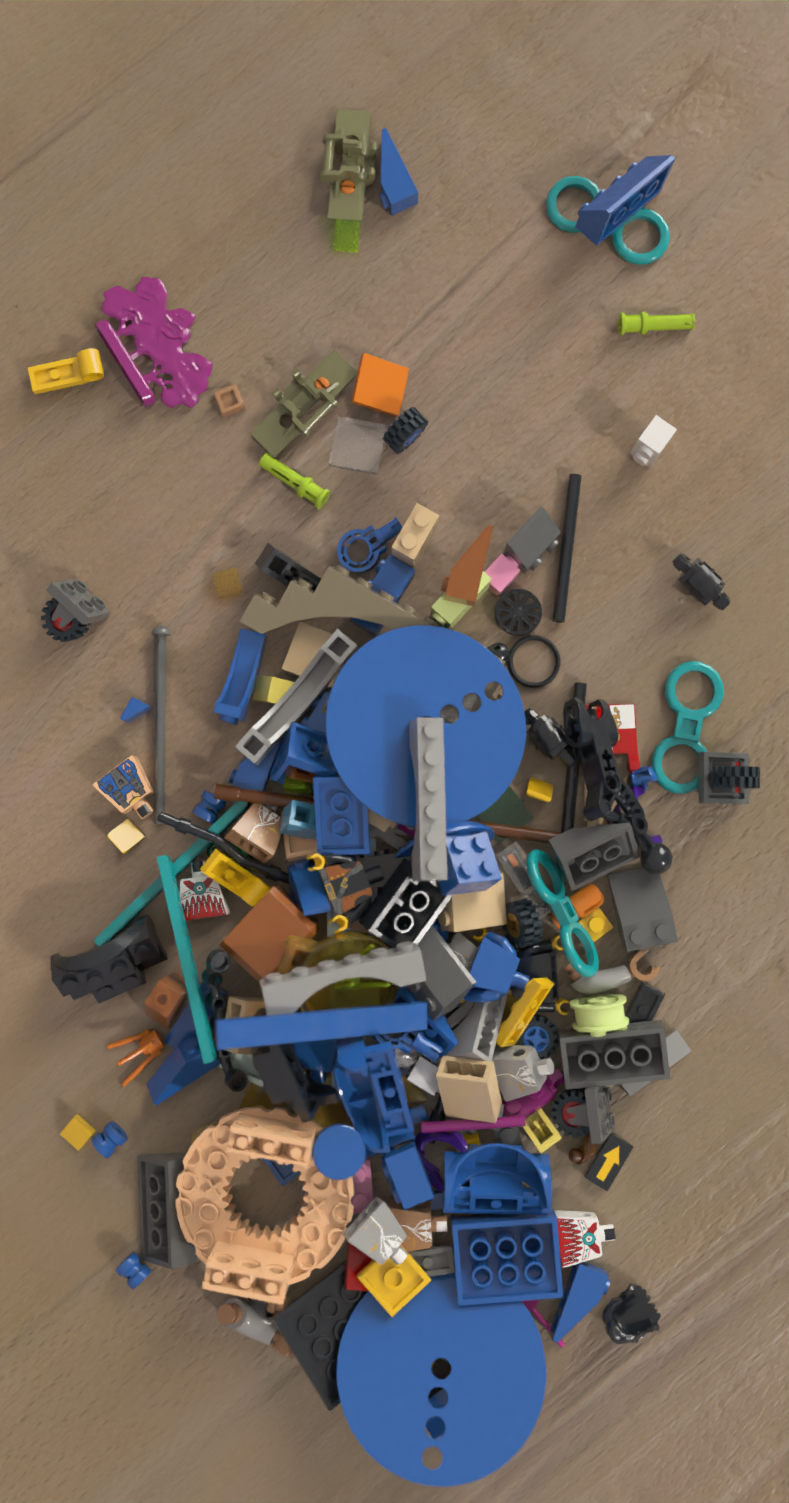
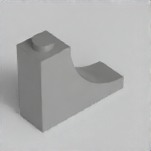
[430,994,507,1068]

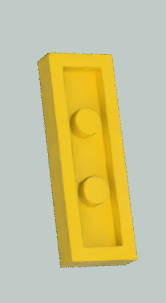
[496,977,554,1047]

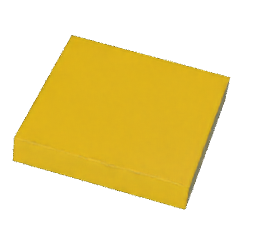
[357,1244,431,1317]

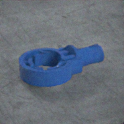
[337,517,403,573]
[371,1003,442,1062]

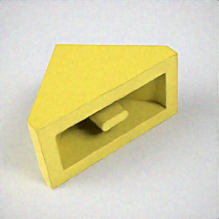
[252,675,295,704]
[522,1108,562,1153]

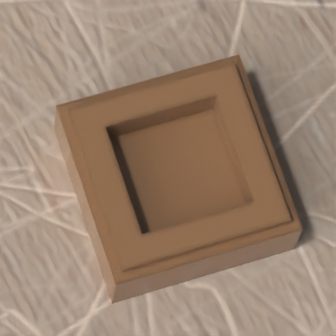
[213,384,246,418]

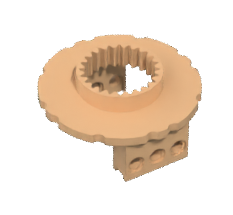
[176,1106,355,1305]

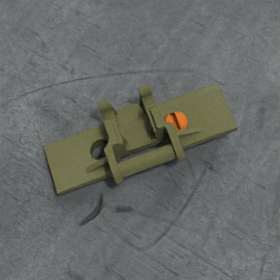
[319,109,377,223]
[250,349,357,458]

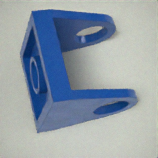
[270,722,337,793]

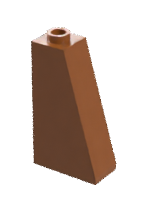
[144,972,188,1029]

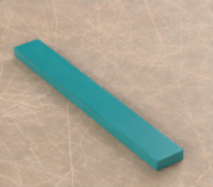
[93,801,250,947]
[157,855,217,1064]

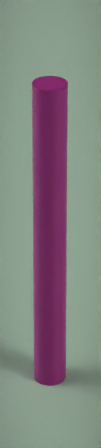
[421,1116,526,1133]

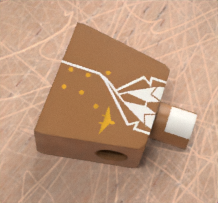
[224,803,282,864]
[388,1196,448,1252]

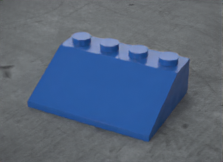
[451,1209,563,1306]

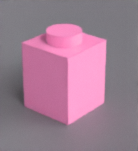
[485,554,520,597]

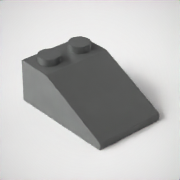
[548,823,640,891]
[607,868,678,952]

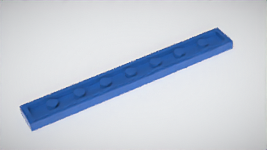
[215,1001,427,1050]

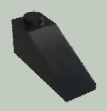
[255,543,322,591]

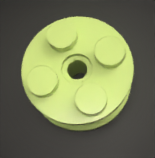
[569,993,629,1037]

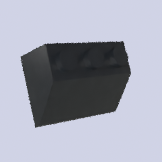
[358,858,453,948]

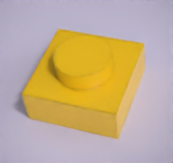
[577,908,614,942]

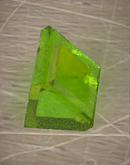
[284,774,312,795]

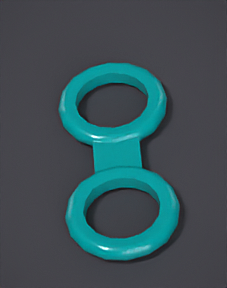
[546,176,670,265]
[651,661,724,794]
[526,849,599,978]

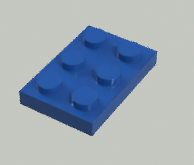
[313,775,370,855]

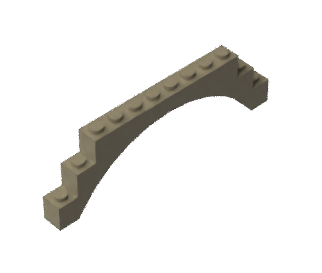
[239,564,508,712]

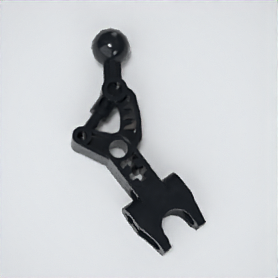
[563,698,673,874]

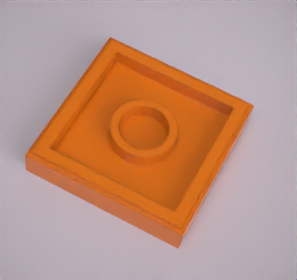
[351,353,409,418]

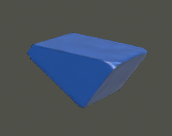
[120,697,153,723]

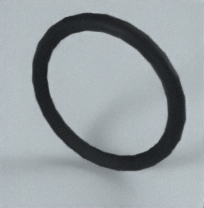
[508,635,561,688]

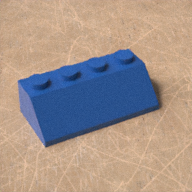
[575,155,676,246]

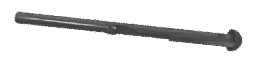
[151,625,171,824]

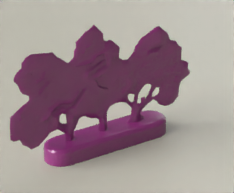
[95,277,213,408]

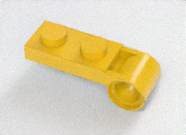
[28,349,104,394]
[200,849,272,908]

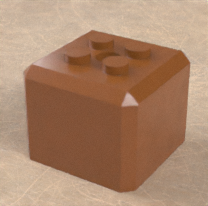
[219,885,319,983]

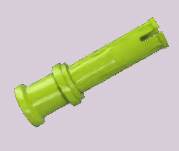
[618,312,695,335]
[258,453,331,510]

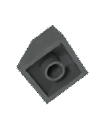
[503,506,561,574]

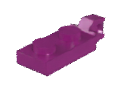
[502,1068,565,1119]

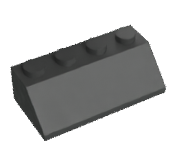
[372,925,476,1021]
[558,1020,670,1089]
[137,1153,197,1269]

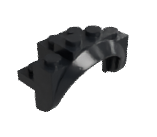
[50,914,168,1003]
[251,1006,340,1123]

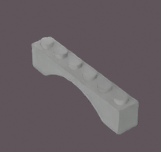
[235,629,358,766]
[409,718,447,881]
[259,942,427,1015]

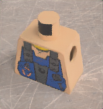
[93,755,155,820]

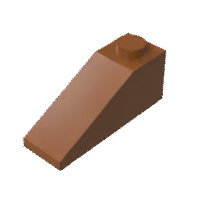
[441,525,493,607]

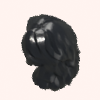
[601,1283,661,1344]

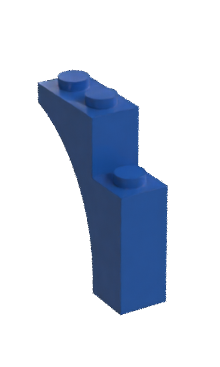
[214,629,267,726]

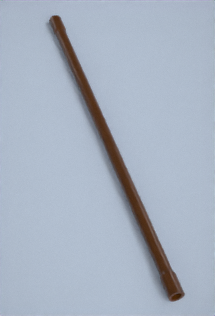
[214,783,563,843]

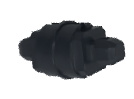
[672,553,731,610]
[524,708,577,767]

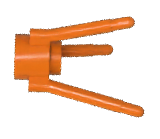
[107,1029,165,1087]

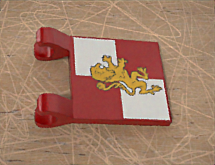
[585,703,640,772]

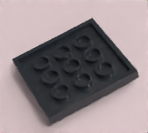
[271,1260,368,1411]

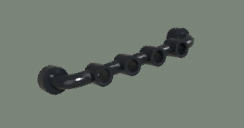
[202,949,248,1092]

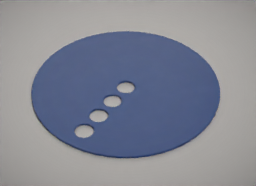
[325,626,526,827]
[337,1264,546,1487]

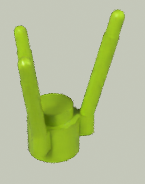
[334,944,390,992]

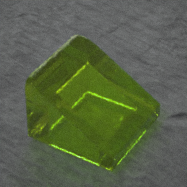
[334,219,361,253]

